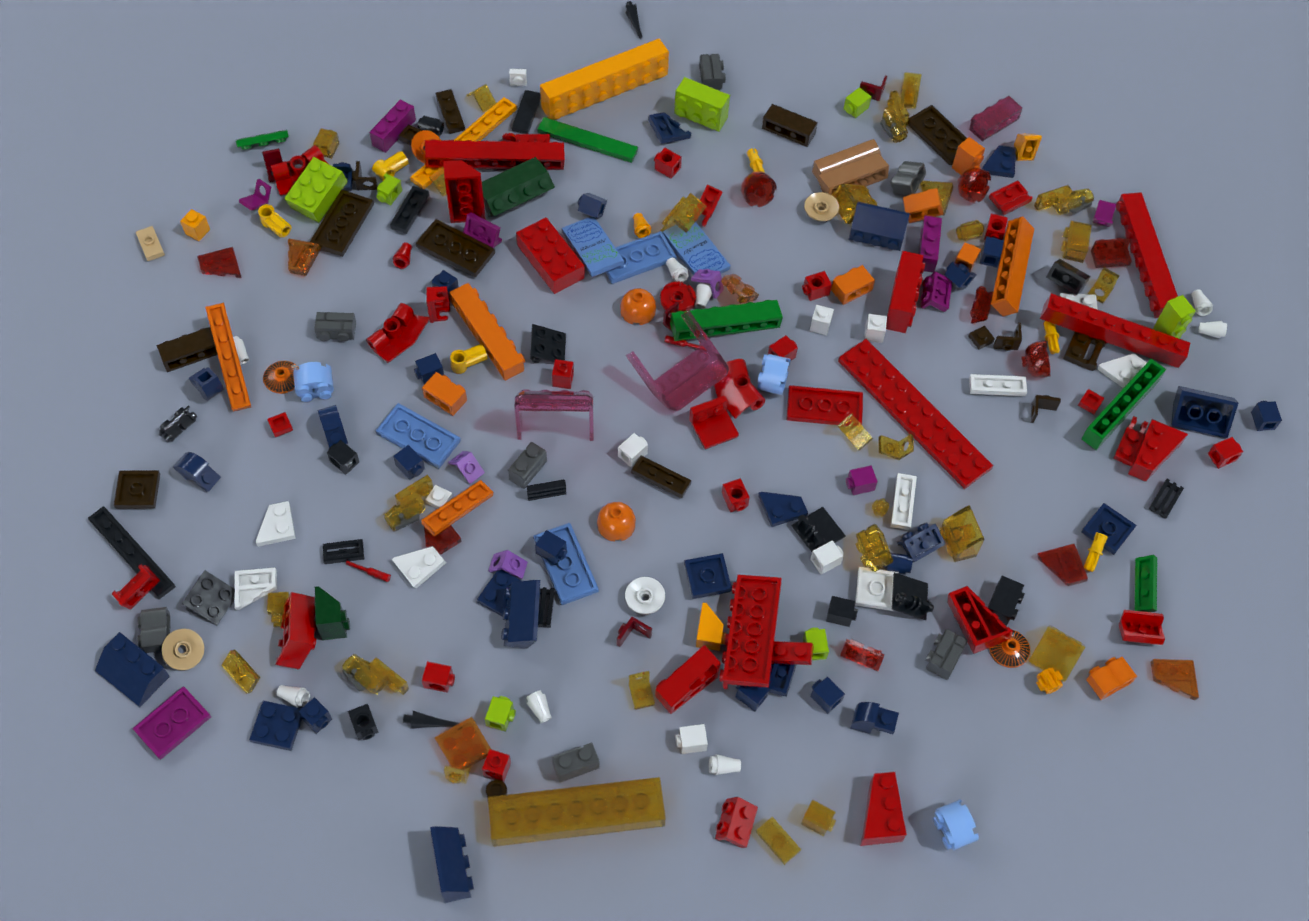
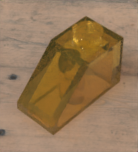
[899,72,922,108]

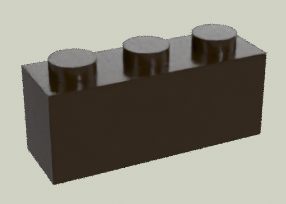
[762,104,818,147]
[156,327,218,373]

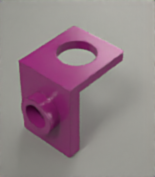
[239,179,272,210]
[1092,200,1116,227]

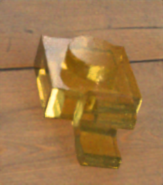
[267,592,290,627]

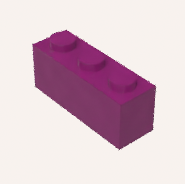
[369,99,416,153]
[918,215,942,273]

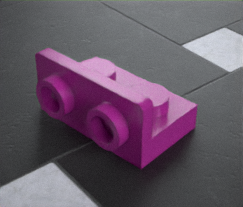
[463,213,502,248]
[921,271,952,312]

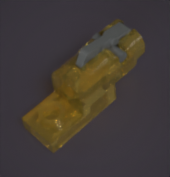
[880,90,909,143]
[1034,185,1094,215]
[383,475,433,531]
[342,654,409,695]

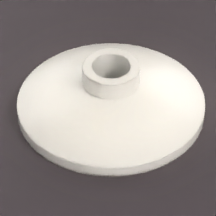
[625,577,665,615]

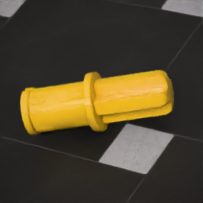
[747,148,765,179]
[1043,321,1060,354]
[1083,532,1108,572]

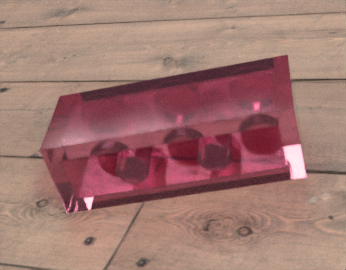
[969,96,1023,142]

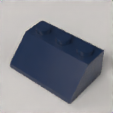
[849,202,910,251]
[1171,386,1239,438]
[501,580,541,649]
[95,632,170,707]
[430,826,474,903]

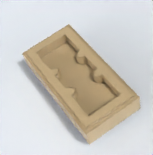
[136,226,165,261]

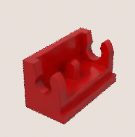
[426,286,450,323]
[112,564,160,610]

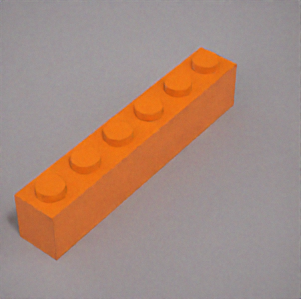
[991,216,1034,316]
[449,283,525,381]

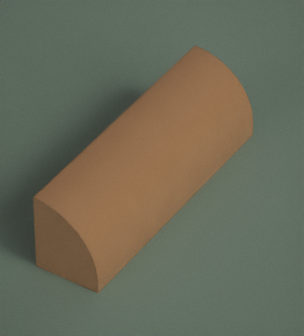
[812,139,881,182]
[819,153,889,198]

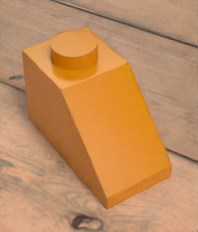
[1014,133,1042,161]
[696,602,727,651]

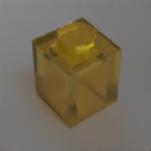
[313,128,340,159]
[801,800,837,836]

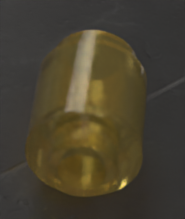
[956,220,984,241]

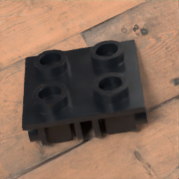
[530,324,566,363]
[791,507,846,552]
[182,570,235,625]
[891,572,934,620]

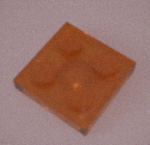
[435,717,491,775]

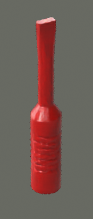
[664,335,708,352]
[346,561,391,582]

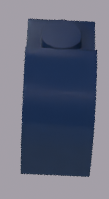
[189,367,224,401]
[317,405,348,448]
[173,452,221,492]
[850,702,899,735]

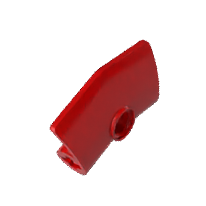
[270,145,328,196]
[366,303,430,363]
[711,359,765,419]

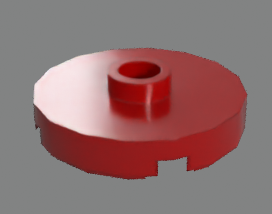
[660,281,696,313]

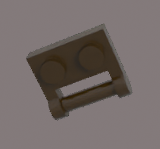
[1063,332,1106,371]

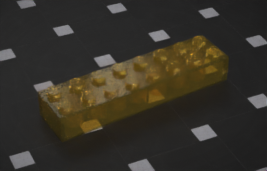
[488,777,666,847]

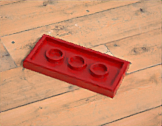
[787,385,863,427]

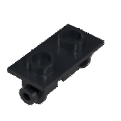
[159,405,197,442]

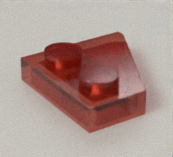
[197,247,242,278]
[424,525,462,555]
[1037,544,1088,586]

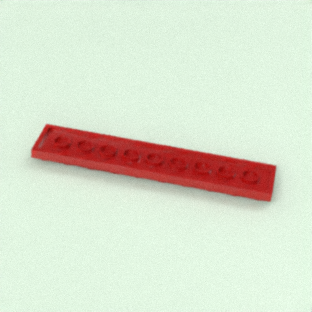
[838,339,993,490]

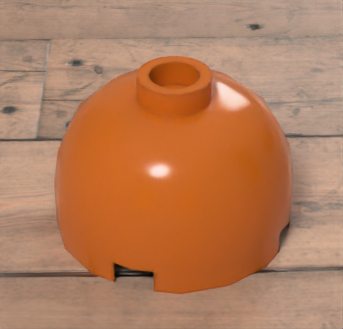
[620,288,656,325]
[597,502,636,541]

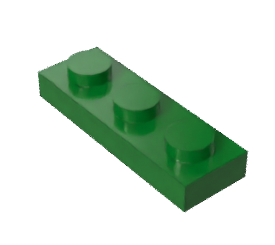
[236,129,289,150]
[1135,554,1157,612]

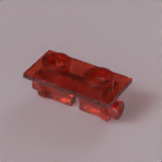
[970,286,994,324]
[840,638,885,671]

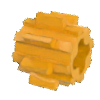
[1036,667,1063,694]

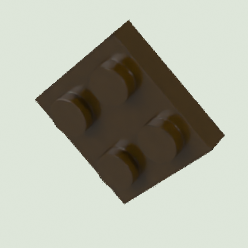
[114,470,161,509]

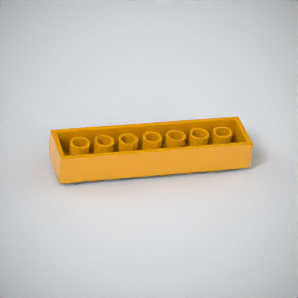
[540,38,669,120]

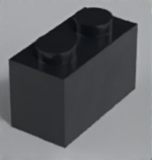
[1046,259,1091,295]
[988,575,1025,626]

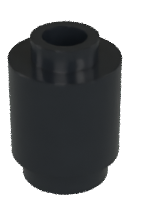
[417,115,444,136]

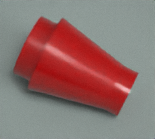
[393,242,412,269]

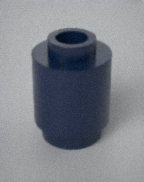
[882,552,913,575]

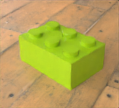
[674,77,730,132]
[284,157,348,223]

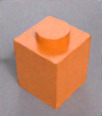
[955,242,981,272]

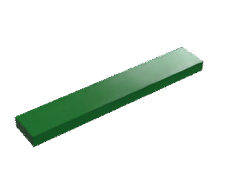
[537,117,638,163]

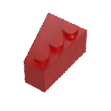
[275,592,317,669]

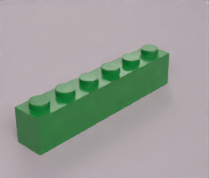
[670,300,783,341]
[1081,359,1166,451]

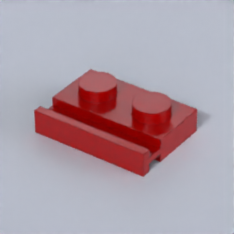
[989,180,1033,215]

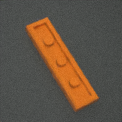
[421,480,494,536]

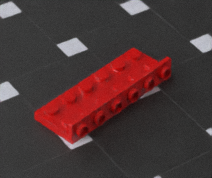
[719,575,782,690]

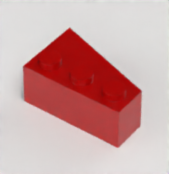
[1128,419,1188,482]
[947,586,1013,654]
[655,644,721,714]
[860,772,907,846]

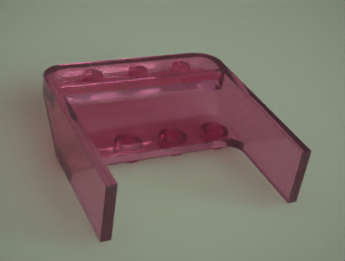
[625,311,729,412]
[514,389,594,441]

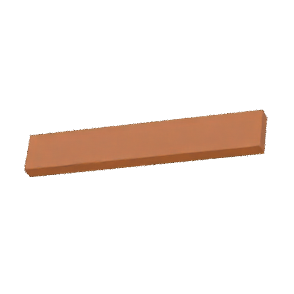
[205,303,251,412]

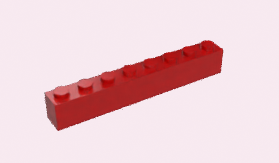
[425,139,565,170]
[1116,192,1178,318]
[1040,293,1190,368]

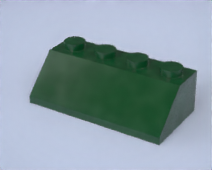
[482,157,555,218]

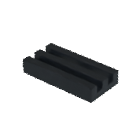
[526,479,567,501]
[1149,479,1184,519]
[323,539,365,564]
[538,587,555,628]

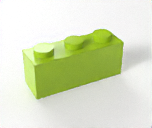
[1153,295,1196,339]

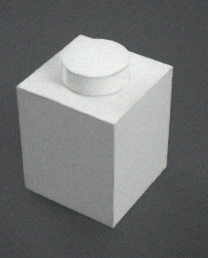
[810,305,834,336]
[865,314,887,343]
[618,433,648,468]
[811,540,843,575]
[675,724,708,754]

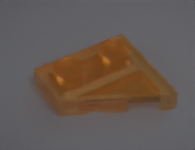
[288,239,321,276]
[721,274,759,303]
[1151,659,1199,700]

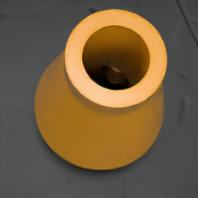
[633,213,651,238]

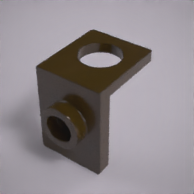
[352,161,378,190]
[993,322,1022,351]
[1031,395,1061,423]

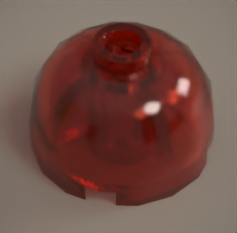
[958,168,991,204]
[741,171,777,207]
[1021,340,1051,378]

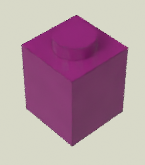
[846,465,878,496]

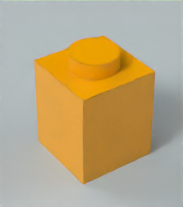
[180,209,210,241]

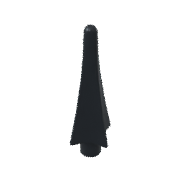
[625,1,642,39]
[403,711,461,729]

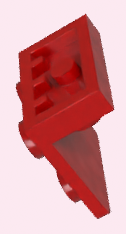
[689,395,739,449]

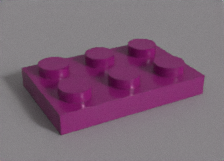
[132,686,211,760]

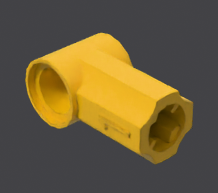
[372,151,409,181]
[258,204,292,238]
[450,344,488,374]

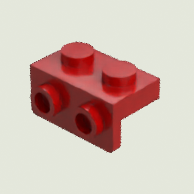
[1119,610,1165,645]
[715,797,758,848]

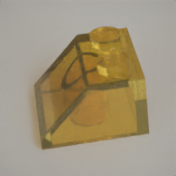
[940,505,985,562]

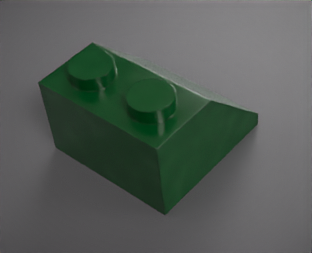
[315,586,350,640]

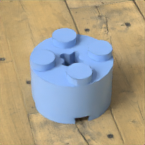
[758,354,791,395]
[293,362,334,402]
[933,799,979,850]

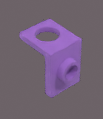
[691,269,724,299]
[448,451,485,484]
[488,550,528,580]

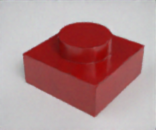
[1078,389,1104,415]
[267,412,293,437]

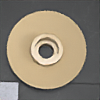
[804,192,839,221]
[161,629,204,670]

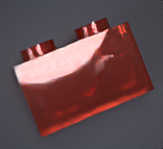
[1091,238,1132,268]

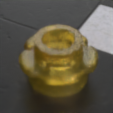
[872,498,889,517]

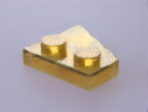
[920,181,954,216]

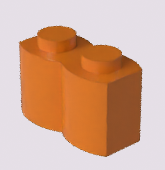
[1086,656,1138,700]

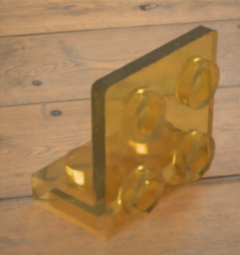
[832,184,877,224]
[660,193,707,233]
[1029,625,1085,681]

